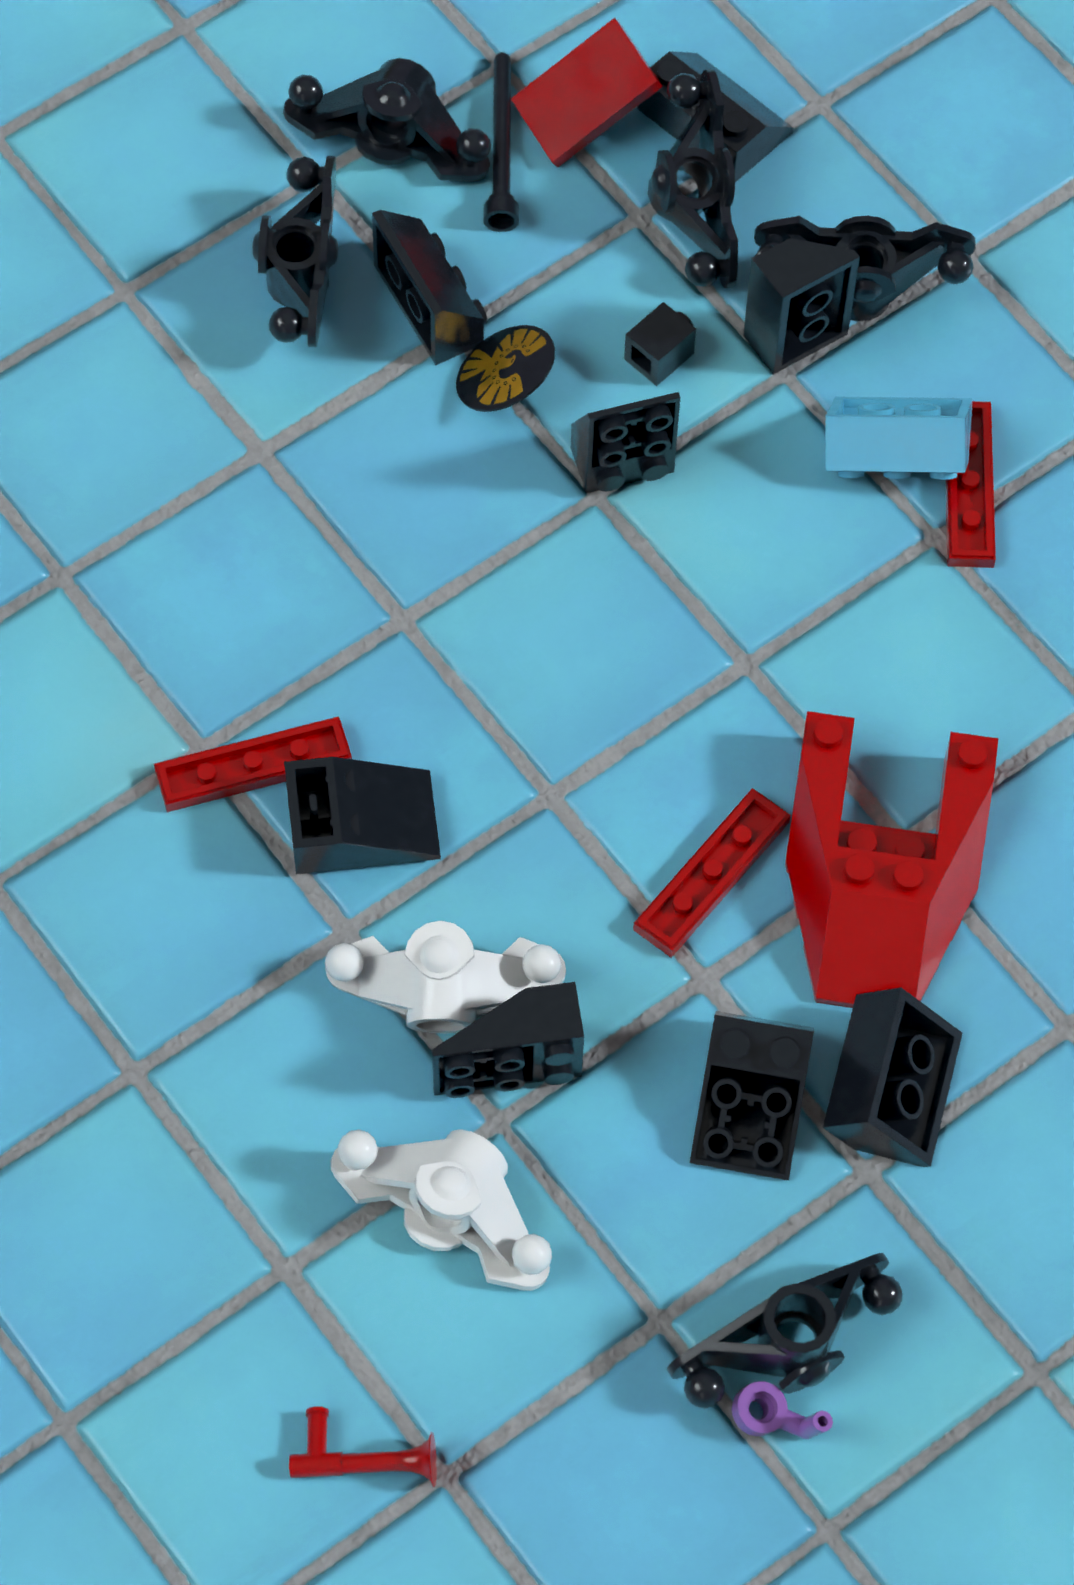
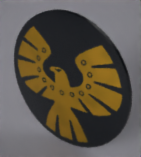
[456,325,555,412]

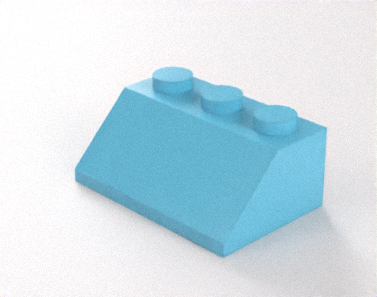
[825,397,972,479]

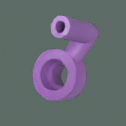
[732,1381,833,1439]

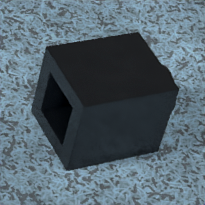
[624,302,696,386]

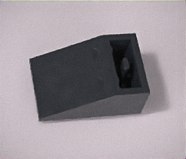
[571,392,681,493]
[284,757,441,874]
[432,982,584,1098]
[690,1011,814,1180]

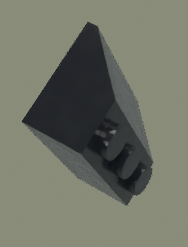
[637,51,793,182]
[372,210,488,365]
[743,238,860,375]
[822,987,963,1167]

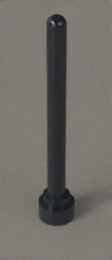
[483,52,519,232]

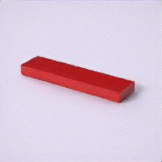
[945,401,996,568]
[154,716,352,812]
[633,788,791,958]

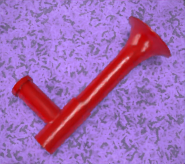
[289,1406,437,1488]

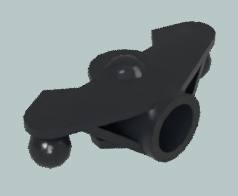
[283,58,491,182]
[648,69,738,288]
[252,156,339,347]
[754,215,976,322]
[667,1253,903,1409]

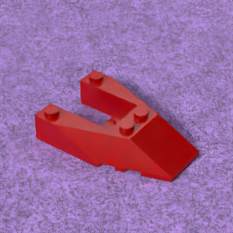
[785,711,999,1008]

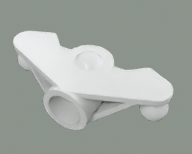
[325,921,566,1034]
[331,1129,552,1291]

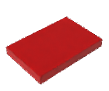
[511,17,663,168]

